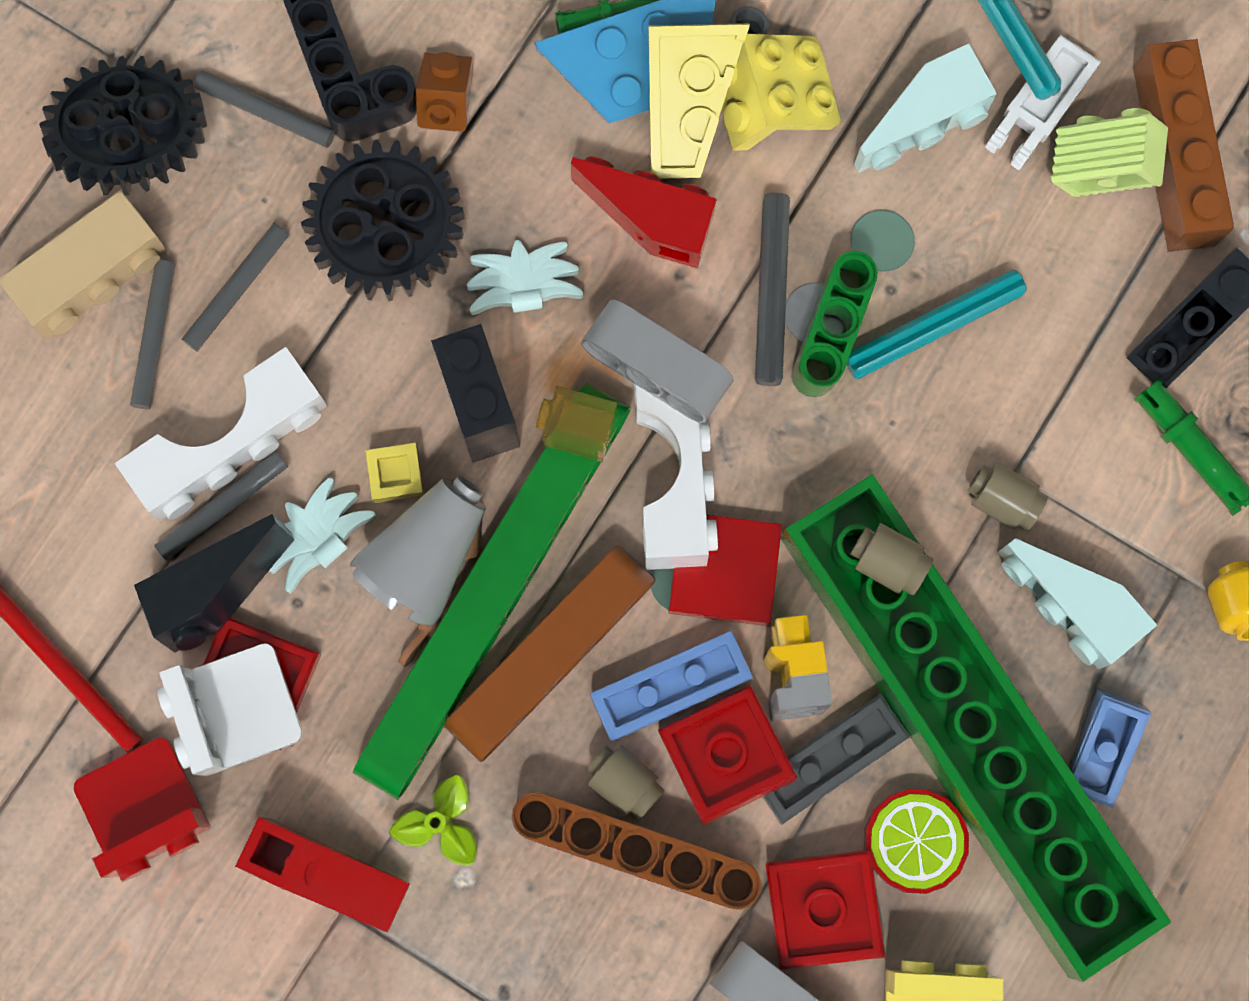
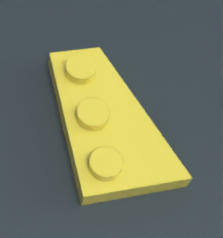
[648,23,750,179]

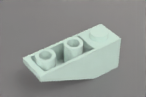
[854,44,997,173]
[998,538,1157,669]

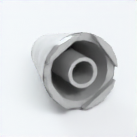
[350,476,486,626]

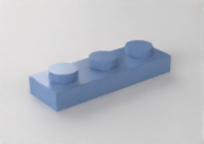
[590,630,753,742]

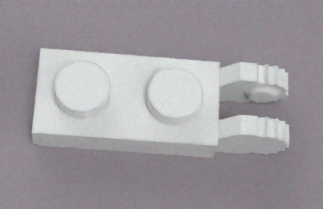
[985,35,1101,171]

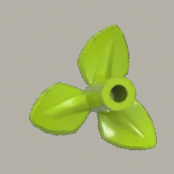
[389,774,478,866]

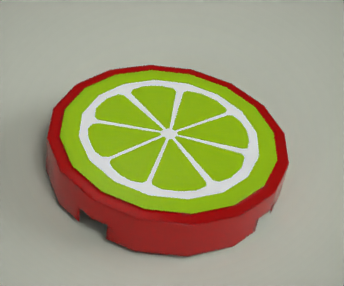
[864,789,969,894]

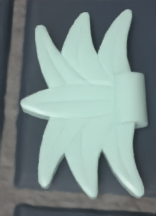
[467,240,584,315]
[269,478,376,594]

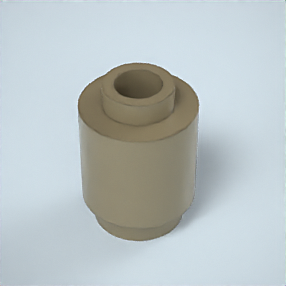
[967,461,1048,531]
[850,523,934,596]
[586,745,665,822]

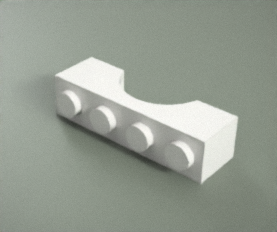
[114,347,327,521]
[634,384,718,570]

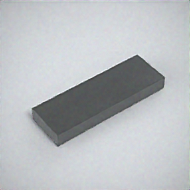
[762,694,910,825]

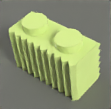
[1051,108,1168,197]

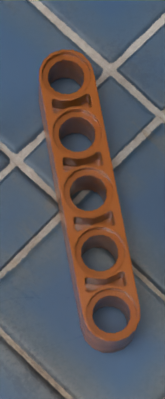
[443,545,656,763]
[512,792,761,910]

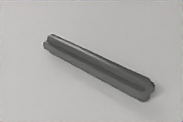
[755,193,790,387]

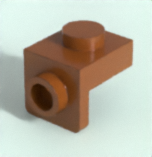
[416,52,473,132]

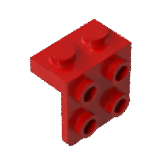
[73,738,212,882]

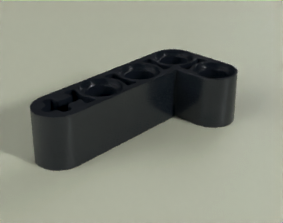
[283,0,417,142]

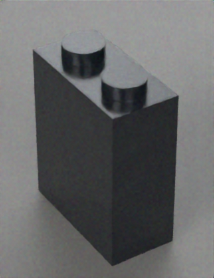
[431,324,520,463]

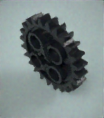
[39,56,207,195]
[301,140,465,301]

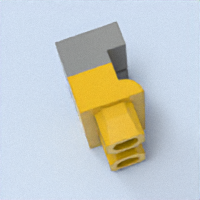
[763,615,832,721]

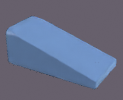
[1069,688,1151,808]

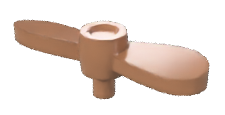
[398,584,461,667]

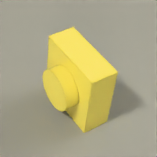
[365,443,424,503]

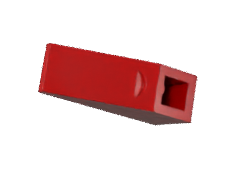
[571,156,717,269]
[235,817,411,933]

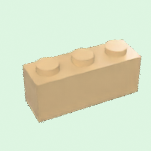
[0,190,167,340]

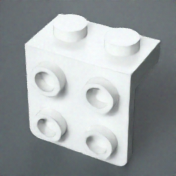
[157,644,303,776]

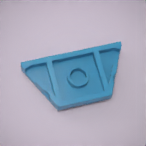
[534,0,716,123]

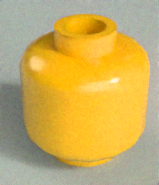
[1207,561,1249,641]

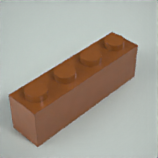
[1133,39,1234,252]

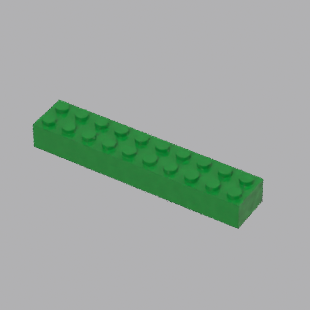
[781,474,1172,982]

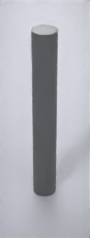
[195,71,335,148]
[181,223,289,352]
[130,260,175,409]
[154,451,288,561]

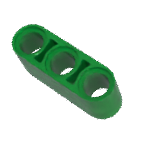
[791,250,878,397]

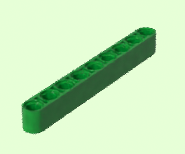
[353,382,631,800]

